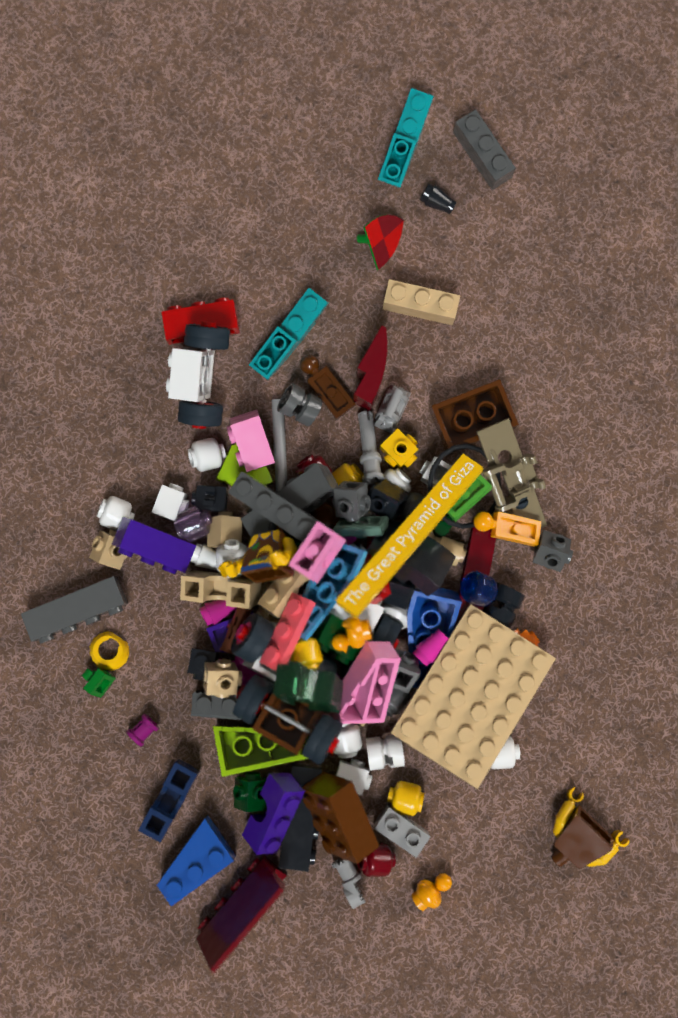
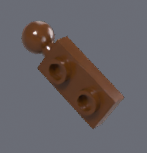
[300,355,356,420]

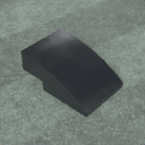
[366,520,456,597]

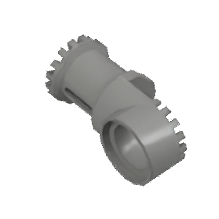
[331,858,365,909]

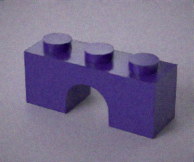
[242,773,305,855]

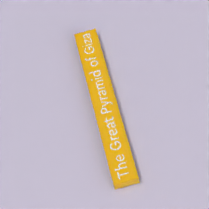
[336,454,483,619]

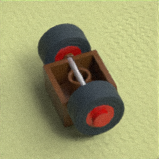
[233,674,343,765]

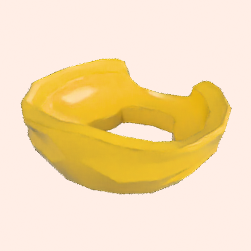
[89,632,129,671]

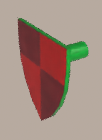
[357,214,404,270]

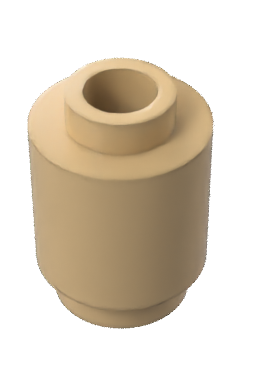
[434,536,467,566]

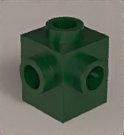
[233,772,267,813]

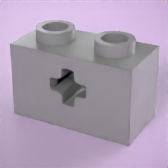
[373,803,431,858]

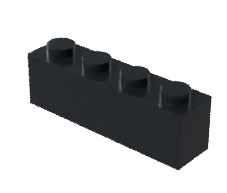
[278,763,322,872]

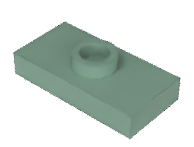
[333,516,389,538]

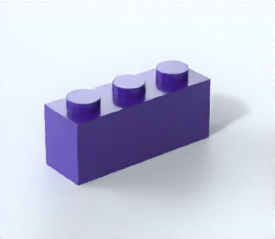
[112,517,196,574]

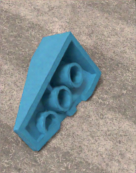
[300,544,368,640]

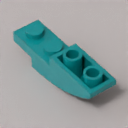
[378,88,434,188]
[249,288,329,380]

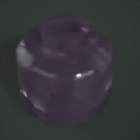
[174,506,213,542]

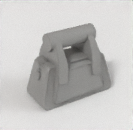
[374,384,411,434]

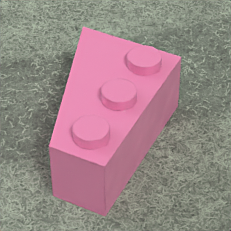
[328,641,401,724]

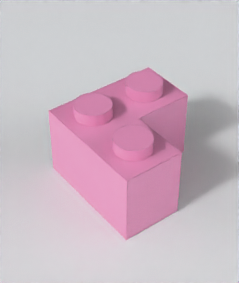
[227,409,275,472]

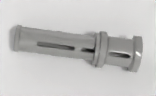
[357,411,384,485]

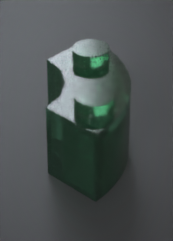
[273,661,343,713]

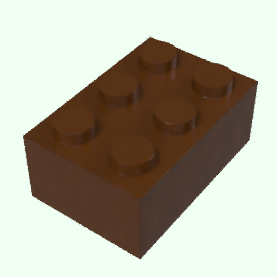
[429,379,519,455]
[302,772,379,864]

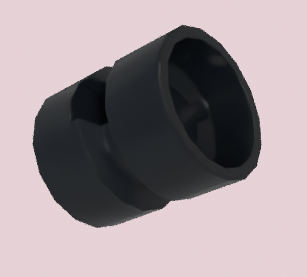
[482,582,525,628]

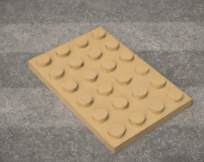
[390,604,556,789]

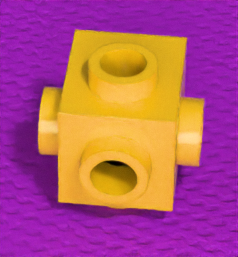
[380,429,419,469]

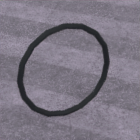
[427,443,502,529]

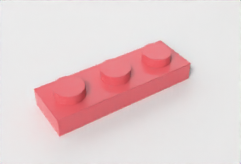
[259,592,316,674]

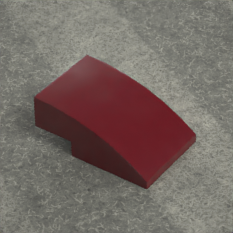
[353,325,387,411]

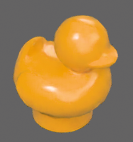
[332,616,372,653]
[411,873,452,911]

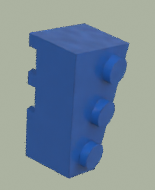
[157,814,236,906]

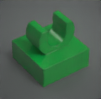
[82,668,116,698]

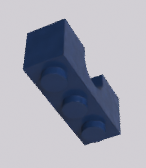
[138,759,200,843]

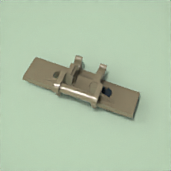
[476,418,547,528]

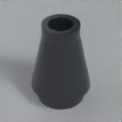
[419,183,457,215]

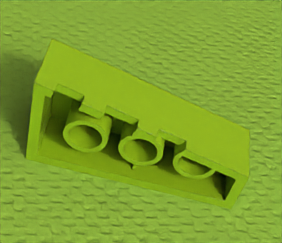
[213,726,308,777]

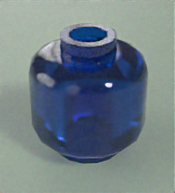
[460,571,498,607]

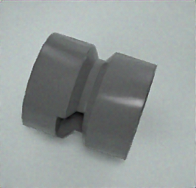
[277,383,323,427]

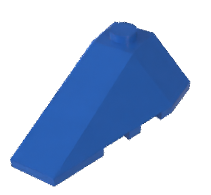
[407,588,462,688]

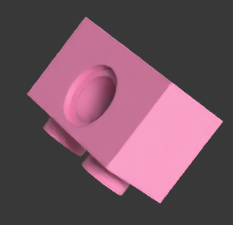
[289,521,346,583]

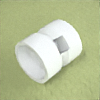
[366,735,405,771]

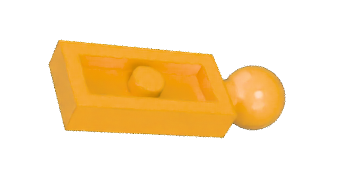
[473,511,541,547]

